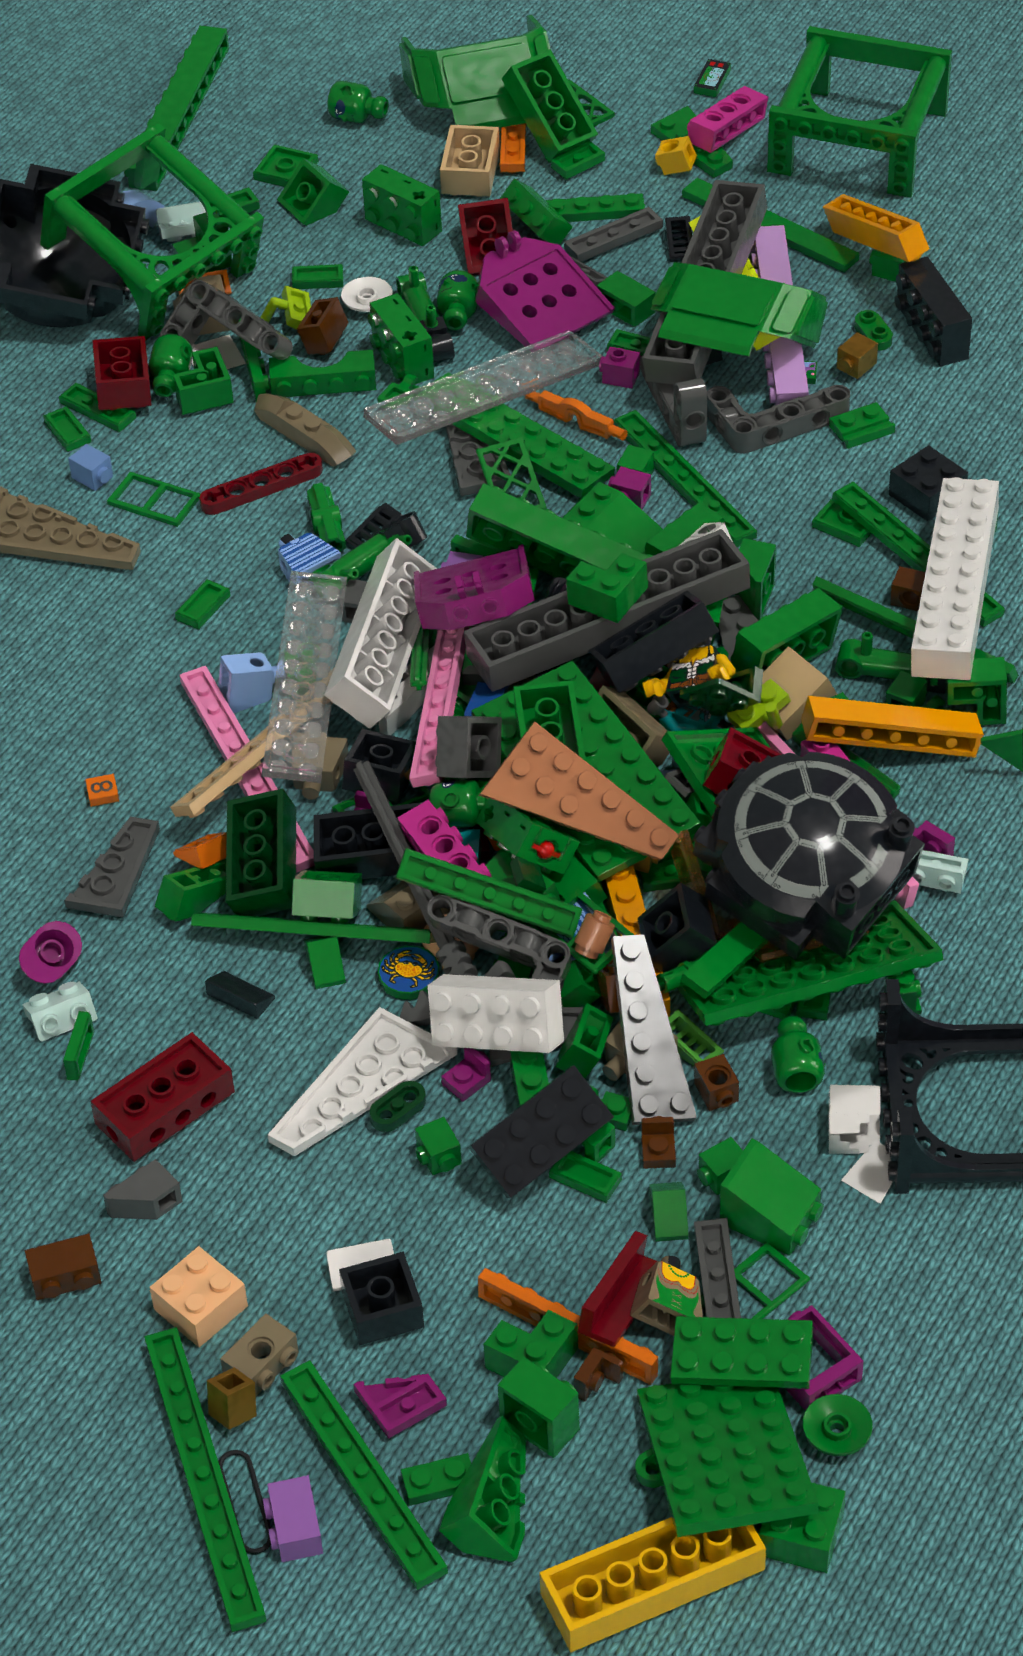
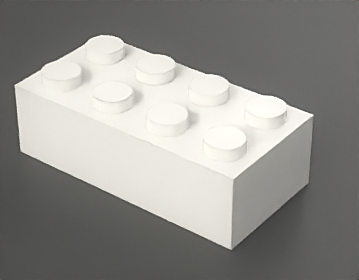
[428,974,564,1053]

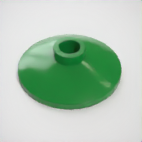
[803,1394,873,1456]

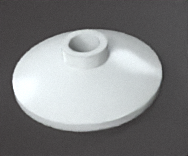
[341,277,393,312]

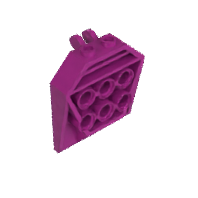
[475,230,615,354]
[414,544,535,630]

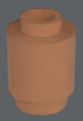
[574,910,615,959]

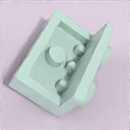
[156,201,206,242]
[913,850,969,894]
[22,982,97,1041]

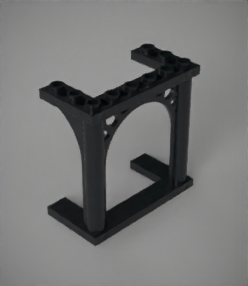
[876,979,1023,1194]

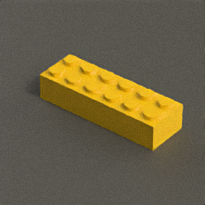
[539,1517,766,1653]

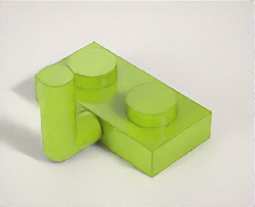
[261,286,311,330]
[726,678,791,730]

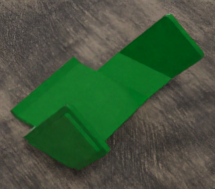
[399,15,550,128]
[651,262,828,357]

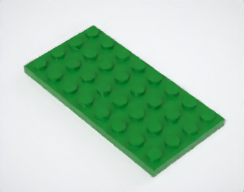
[471,661,701,882]
[677,900,943,1026]

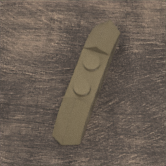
[254,393,357,467]

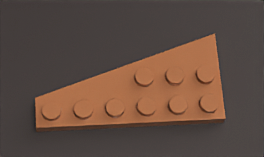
[479,722,679,860]

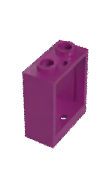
[785,1305,864,1411]

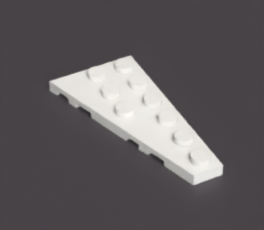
[268,1007,457,1156]

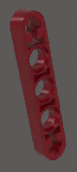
[199,453,323,515]

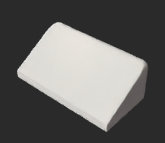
[326,1239,394,1292]

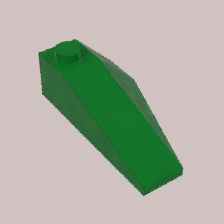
[439,1415,526,1562]

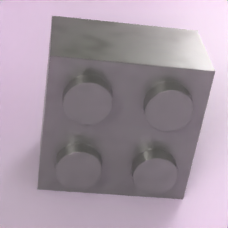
[435,716,502,778]

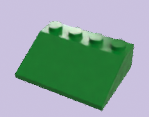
[540,482,663,578]

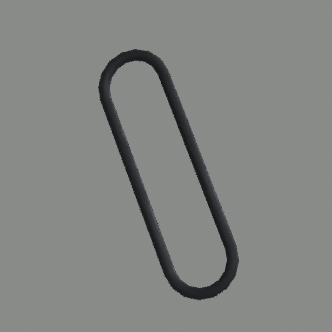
[218,1450,271,1554]

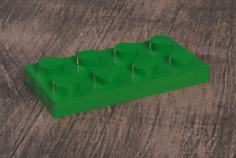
[670,1316,813,1389]

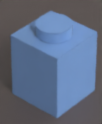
[68,444,113,491]

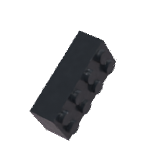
[894,256,972,367]
[588,591,719,693]
[314,802,423,879]
[468,1065,614,1198]

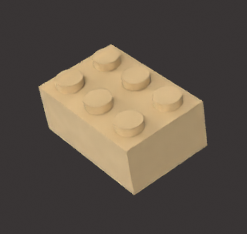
[440,125,500,197]

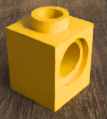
[655,136,697,175]

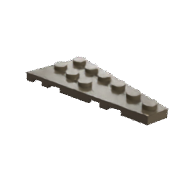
[0,486,141,570]

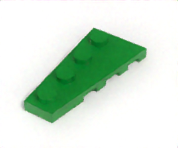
[651,106,733,178]

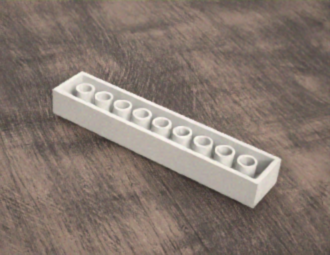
[911,477,999,680]

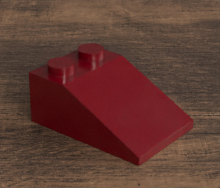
[458,198,513,275]

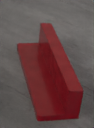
[577,1231,657,1347]

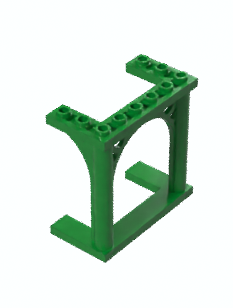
[767,26,952,198]
[40,123,264,340]

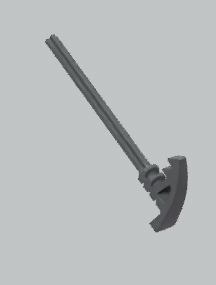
[353,761,516,1026]

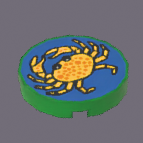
[378,946,440,1000]

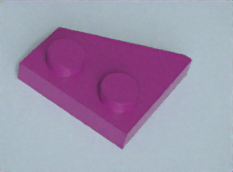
[353,1374,447,1439]

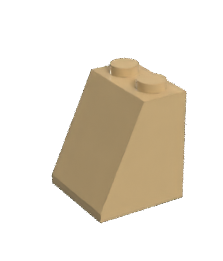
[762,646,837,740]

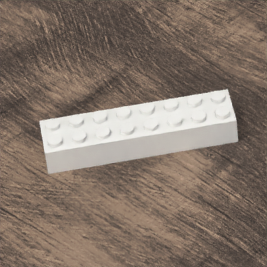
[324,538,437,729]

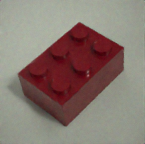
[92,336,152,411]

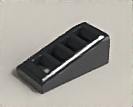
[664,216,692,262]
[345,503,402,549]

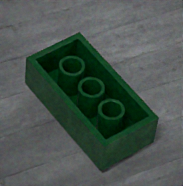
[226,788,296,916]

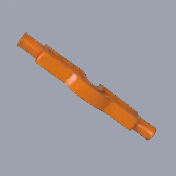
[525,389,628,441]

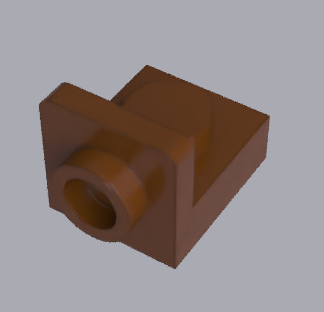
[641,1116,676,1169]
[573,1347,623,1402]

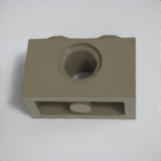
[220,1313,299,1396]

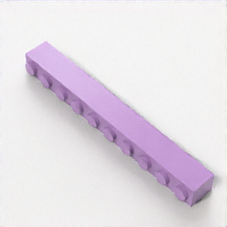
[750,225,809,405]

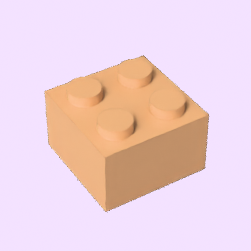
[149,1246,248,1348]

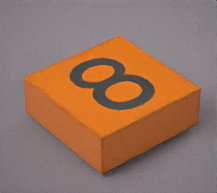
[85,774,119,807]

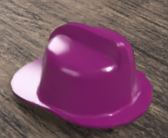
[19,921,82,984]

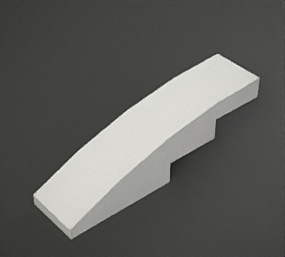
[379,645,435,735]

